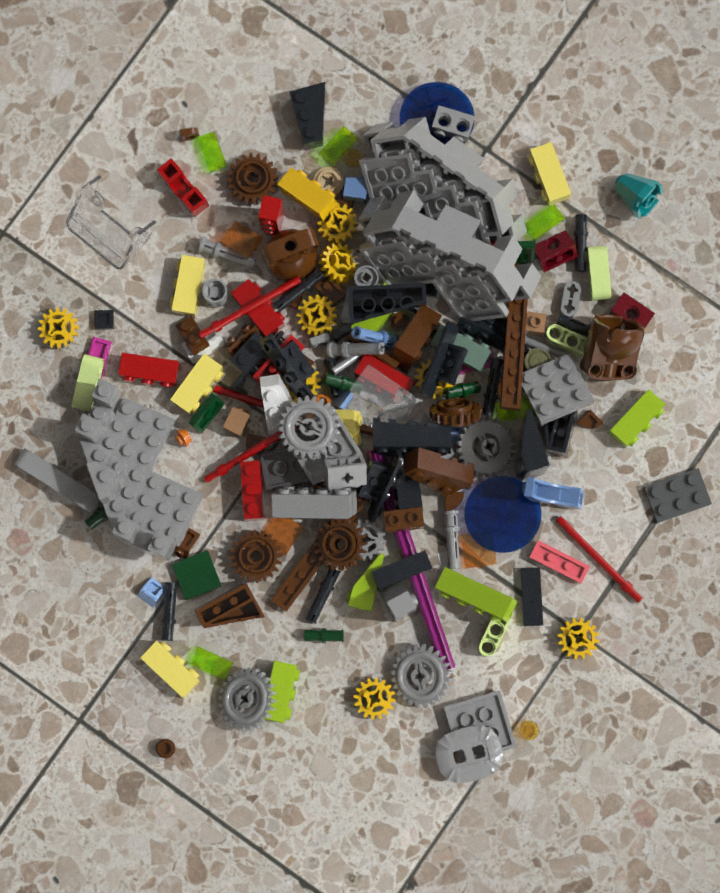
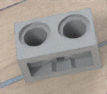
[431,106,475,143]

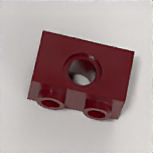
[534,230,578,273]
[609,292,655,329]

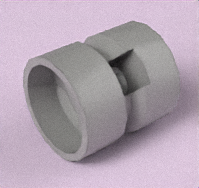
[354,265,379,286]
[202,278,229,308]

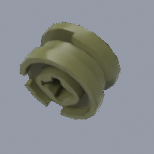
[524,348,551,371]

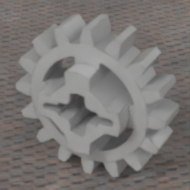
[356,519,386,561]

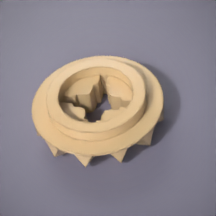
[314,167,344,195]

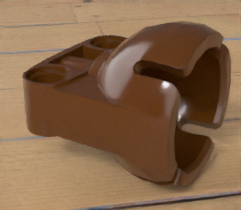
[261,228,320,283]
[580,314,645,380]

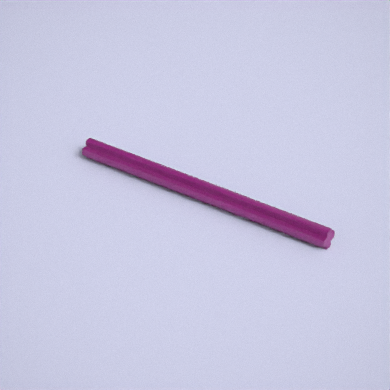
[366,450,455,670]

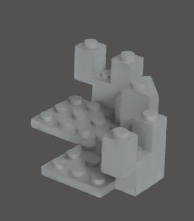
[359,117,527,245]
[358,190,541,321]
[75,379,204,561]

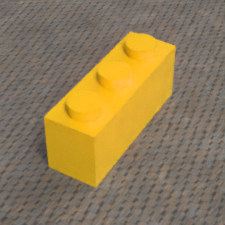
[277,167,337,221]

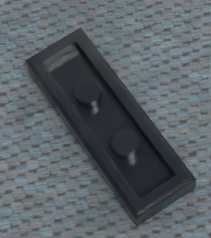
[371,550,432,590]
[520,567,543,627]

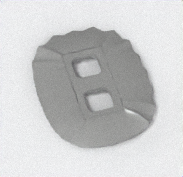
[435,726,503,783]

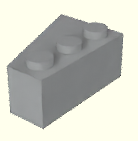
[377,582,418,622]

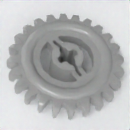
[277,395,341,459]
[455,416,517,479]
[390,644,453,708]
[218,667,277,732]

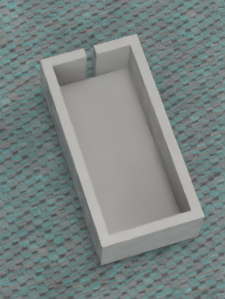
[272,486,357,519]

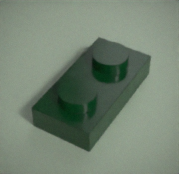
[189,393,224,434]

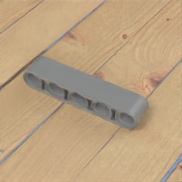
[14,448,101,514]

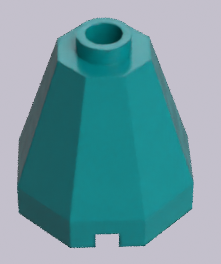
[615,173,663,219]

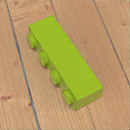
[435,567,517,623]

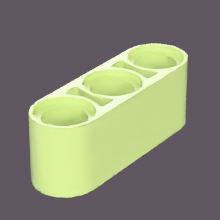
[587,245,611,301]
[545,324,587,359]
[72,354,104,412]
[478,612,513,657]

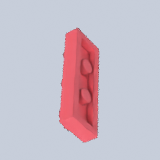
[529,540,590,584]

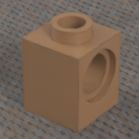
[525,312,547,337]
[223,406,251,438]

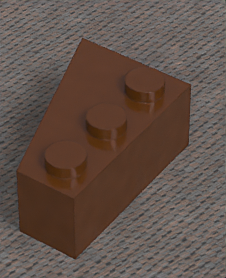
[391,306,442,374]
[404,448,474,497]
[195,581,265,628]

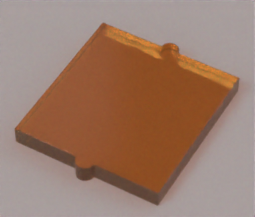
[219,221,263,259]
[264,518,304,556]
[461,531,497,569]

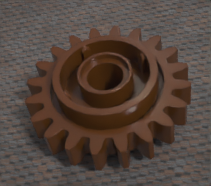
[226,153,279,206]
[429,398,482,427]
[314,518,368,571]
[229,530,283,584]

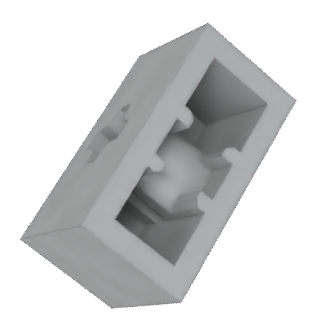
[324,455,367,490]

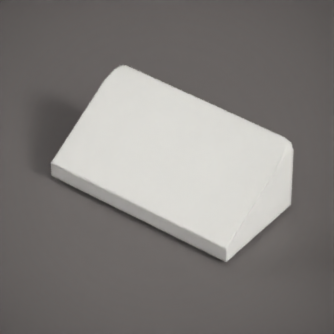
[181,332,225,363]

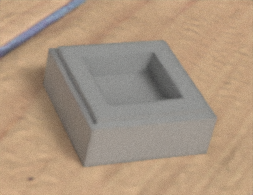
[309,333,330,349]

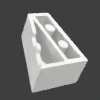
[260,374,304,436]

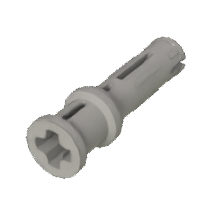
[198,236,256,268]
[327,341,385,358]
[442,510,460,569]

